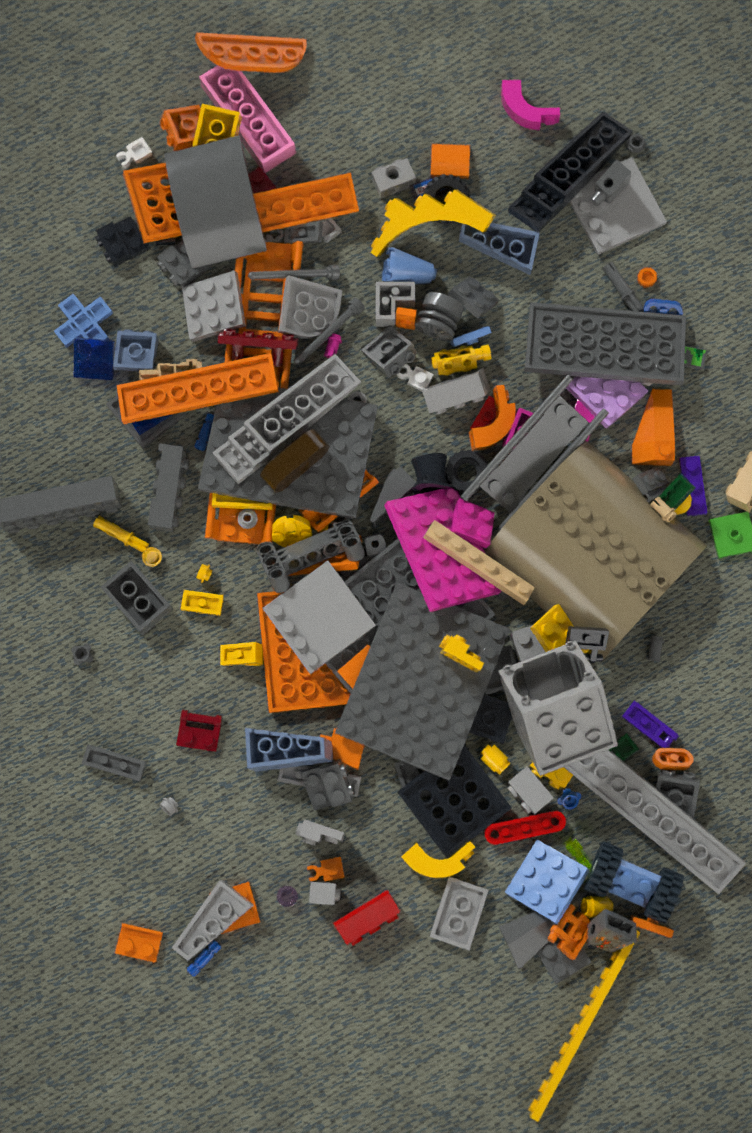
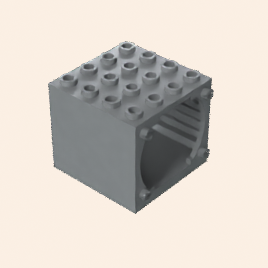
[498,641,618,776]

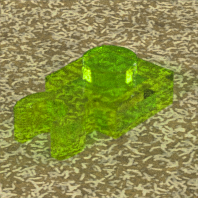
[562,838,592,869]

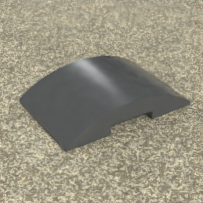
[164,135,267,269]

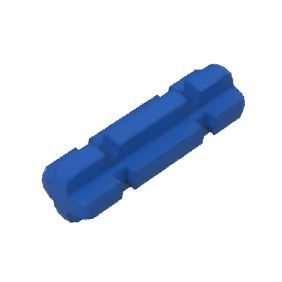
[194,413,214,451]
[187,940,221,977]

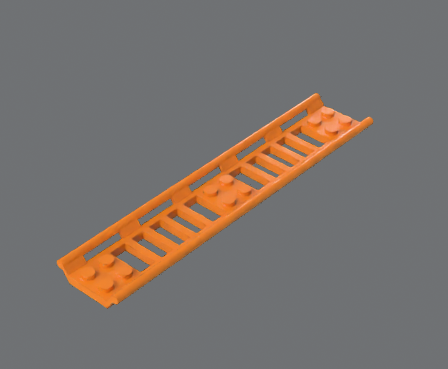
[205,241,303,545]

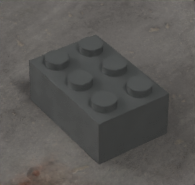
[101,561,173,635]

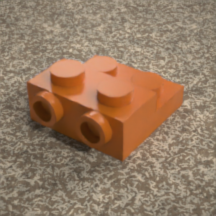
[160,105,201,151]

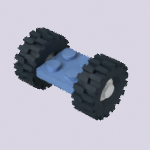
[584,841,684,924]

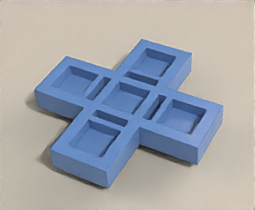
[54,294,113,351]

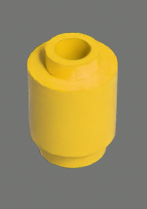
[480,744,510,775]
[581,896,613,917]

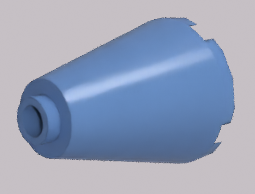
[382,247,437,284]

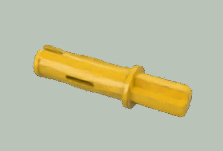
[93,516,149,552]

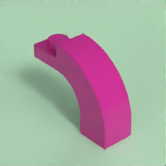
[501,80,560,130]

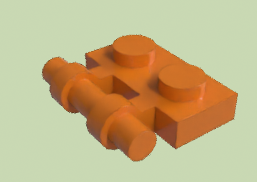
[547,904,591,960]

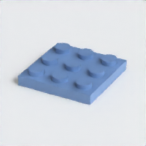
[505,840,590,925]

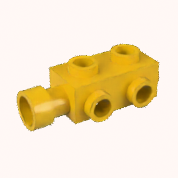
[431,344,492,376]

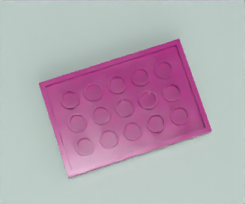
[384,487,501,612]

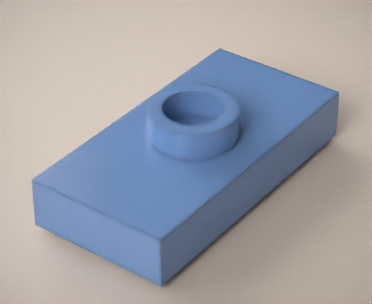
[450,326,491,347]

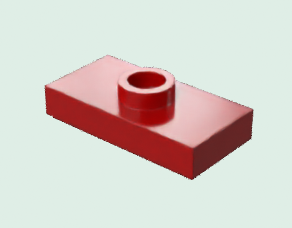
[470,396,496,430]

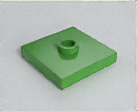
[709,512,752,559]

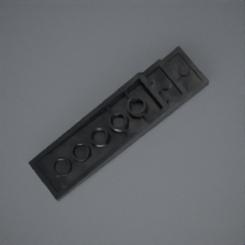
[508,111,633,233]

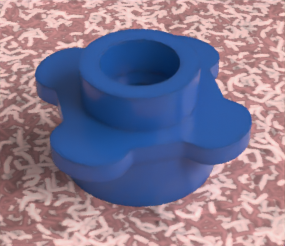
[557,788,581,809]

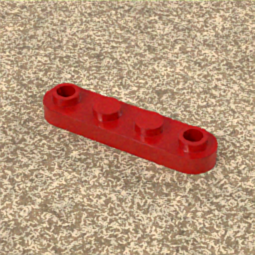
[484,811,566,845]

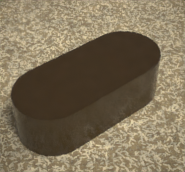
[260,429,330,493]

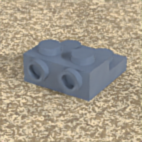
[113,330,158,371]

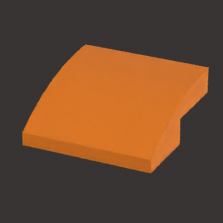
[431,144,470,179]

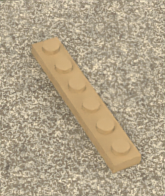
[423,520,535,605]

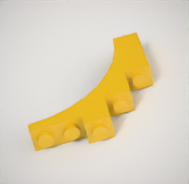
[370,190,496,257]

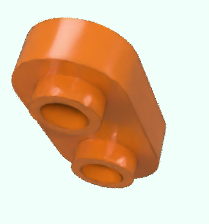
[652,748,694,770]

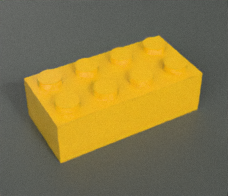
[192,104,242,147]

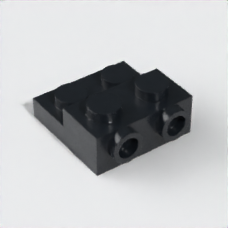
[95,216,149,267]

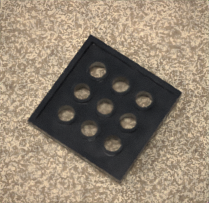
[397,745,512,858]

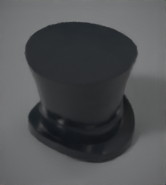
[411,453,452,495]

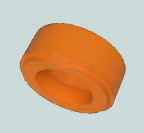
[637,268,657,288]

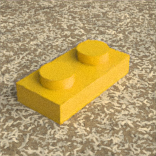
[181,590,224,616]

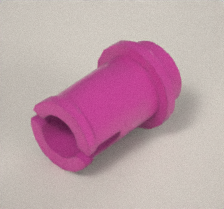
[324,333,342,358]

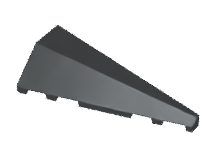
[499,891,598,970]

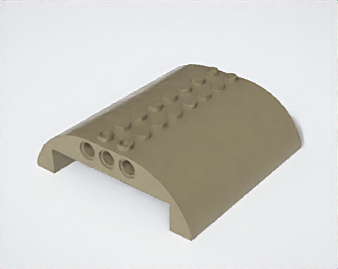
[485,441,707,660]

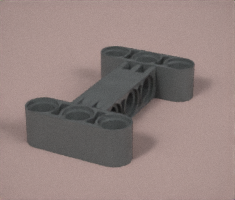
[256,516,365,593]

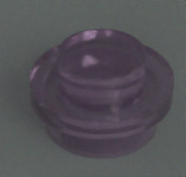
[277,886,298,907]

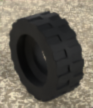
[445,450,488,495]

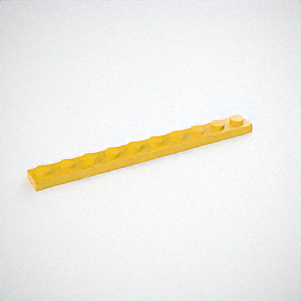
[528,930,640,1122]

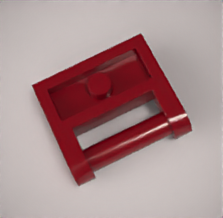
[176,710,223,752]

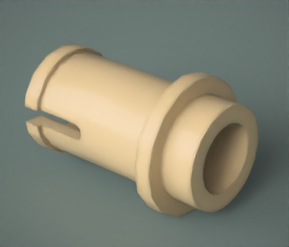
[650,497,676,522]

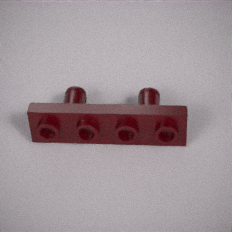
[218,329,299,367]

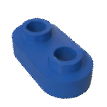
[643,299,683,315]

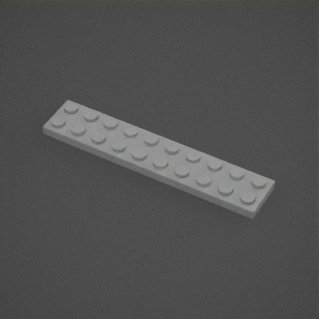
[564,749,746,894]

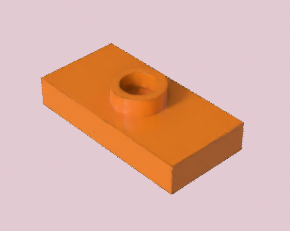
[396,307,416,330]
[630,915,674,938]

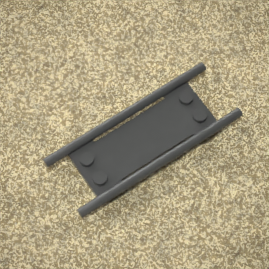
[461,375,609,530]

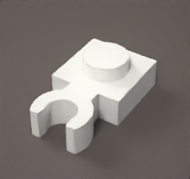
[116,137,153,168]
[397,364,434,391]

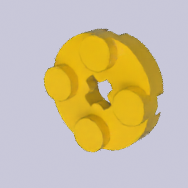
[272,515,312,547]

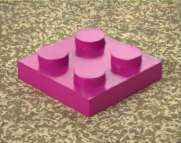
[452,498,495,548]

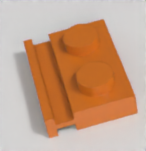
[115,923,163,962]

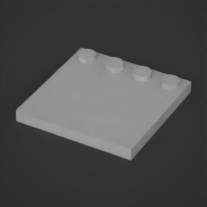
[570,157,667,255]
[262,561,376,674]

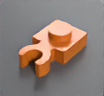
[307,857,345,882]

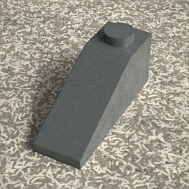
[370,467,416,528]

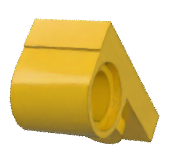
[220,642,263,666]

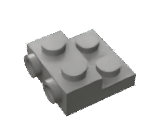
[295,819,345,846]

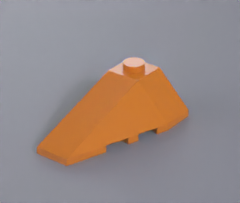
[632,389,675,466]

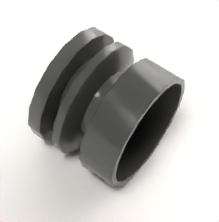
[415,292,464,341]

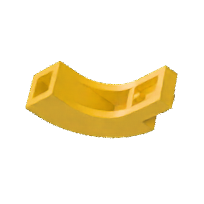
[401,841,475,878]

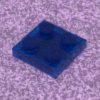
[73,338,115,380]

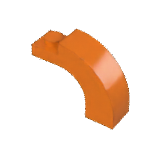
[469,385,516,451]

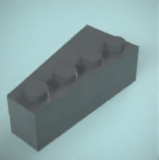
[148,443,190,532]

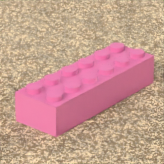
[199,65,296,173]

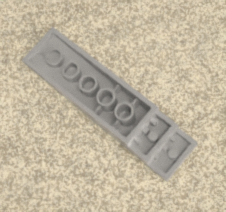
[212,354,361,484]

